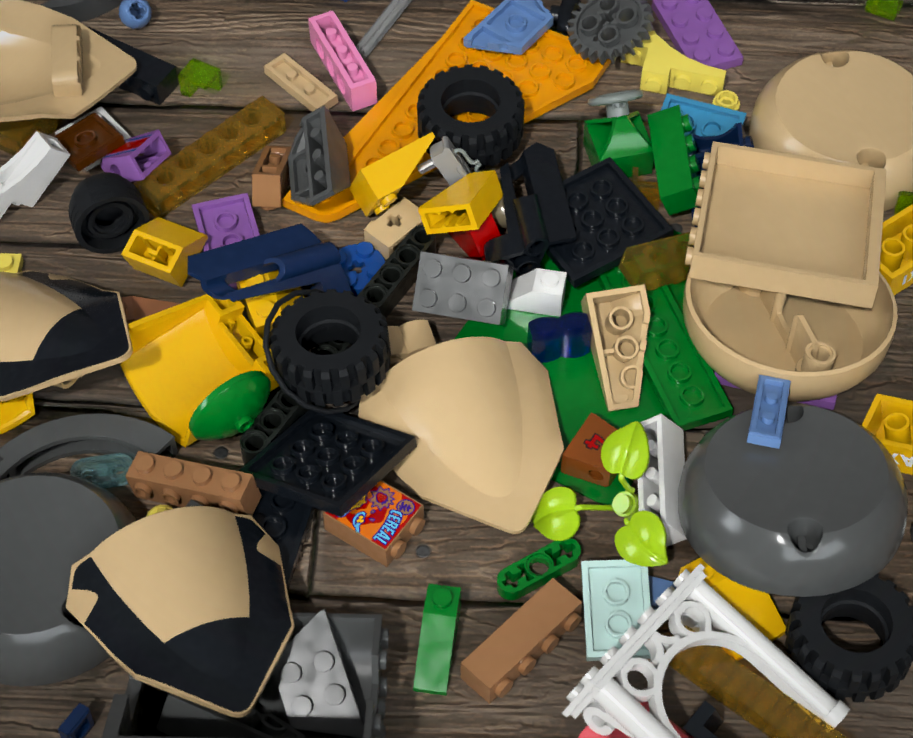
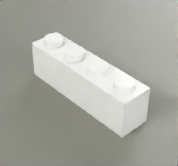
[638,414,686,547]

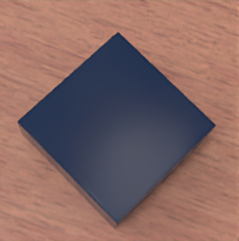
[58,703,95,738]

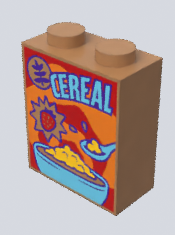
[323,480,425,567]

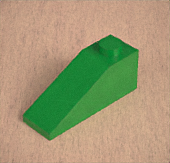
[413,583,461,696]

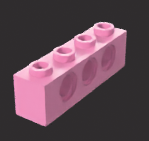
[308,10,377,112]

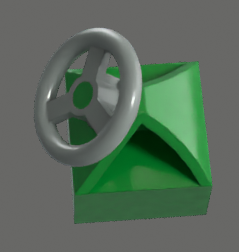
[583,89,654,178]

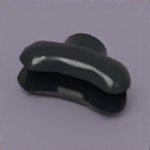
[550,0,581,37]

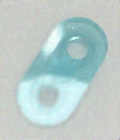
[70,453,133,488]

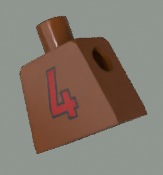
[561,412,633,487]

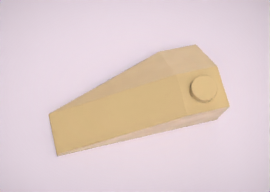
[581,284,651,412]

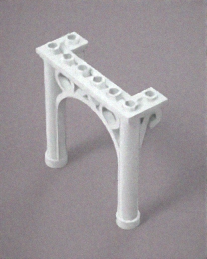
[562,563,850,738]

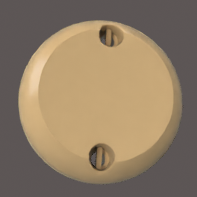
[749,50,913,211]
[683,270,898,402]

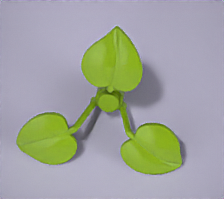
[532,421,668,567]

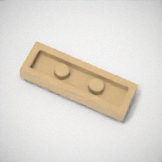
[264,53,338,112]

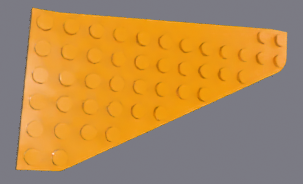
[282,0,611,223]

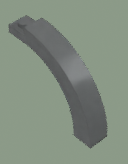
[0,413,178,480]

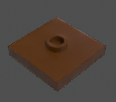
[54,112,125,172]

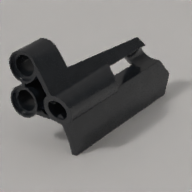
[483,142,577,277]

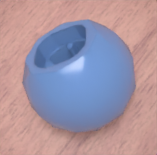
[119,0,152,29]

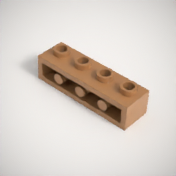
[125,451,262,516]

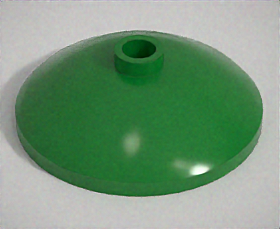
[189,371,271,441]

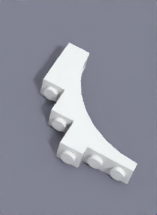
[0,131,71,219]

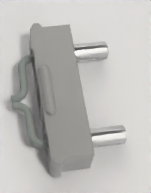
[417,136,482,186]

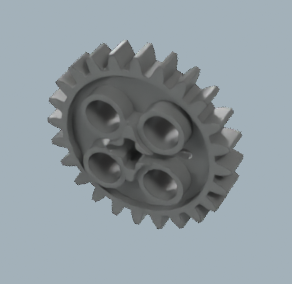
[567,0,655,65]

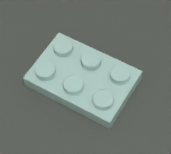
[581,559,651,661]

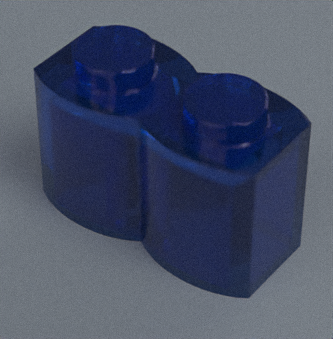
[527,312,592,363]

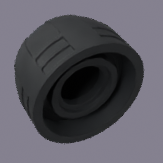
[68,172,150,254]

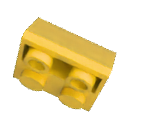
[121,217,208,287]

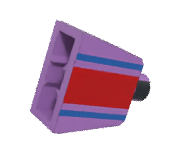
[100,129,172,182]

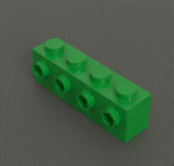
[647,105,704,215]

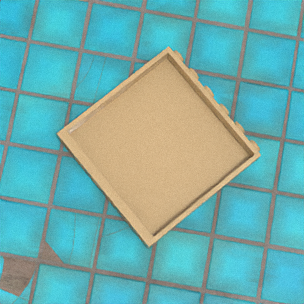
[685,141,887,309]

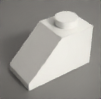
[508,268,567,317]

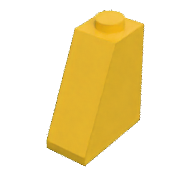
[418,170,503,235]

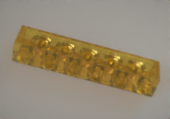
[134,95,286,218]

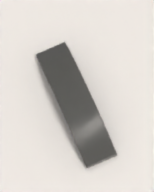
[41,0,123,22]

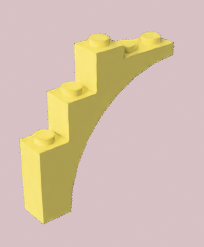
[620,30,726,96]

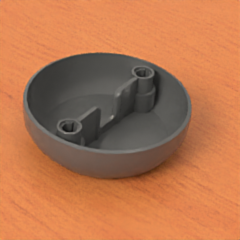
[678,404,908,597]
[0,472,137,686]

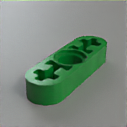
[497,538,581,601]

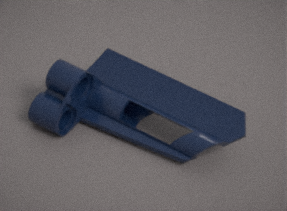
[187,224,351,302]

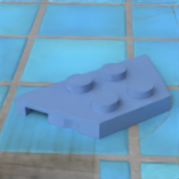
[463,0,554,55]

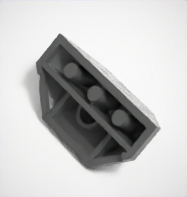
[288,106,351,206]

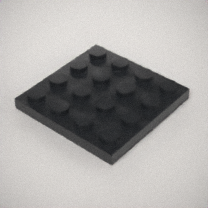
[545,157,674,288]
[239,406,417,517]

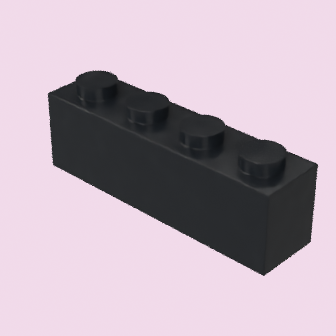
[88,27,179,105]

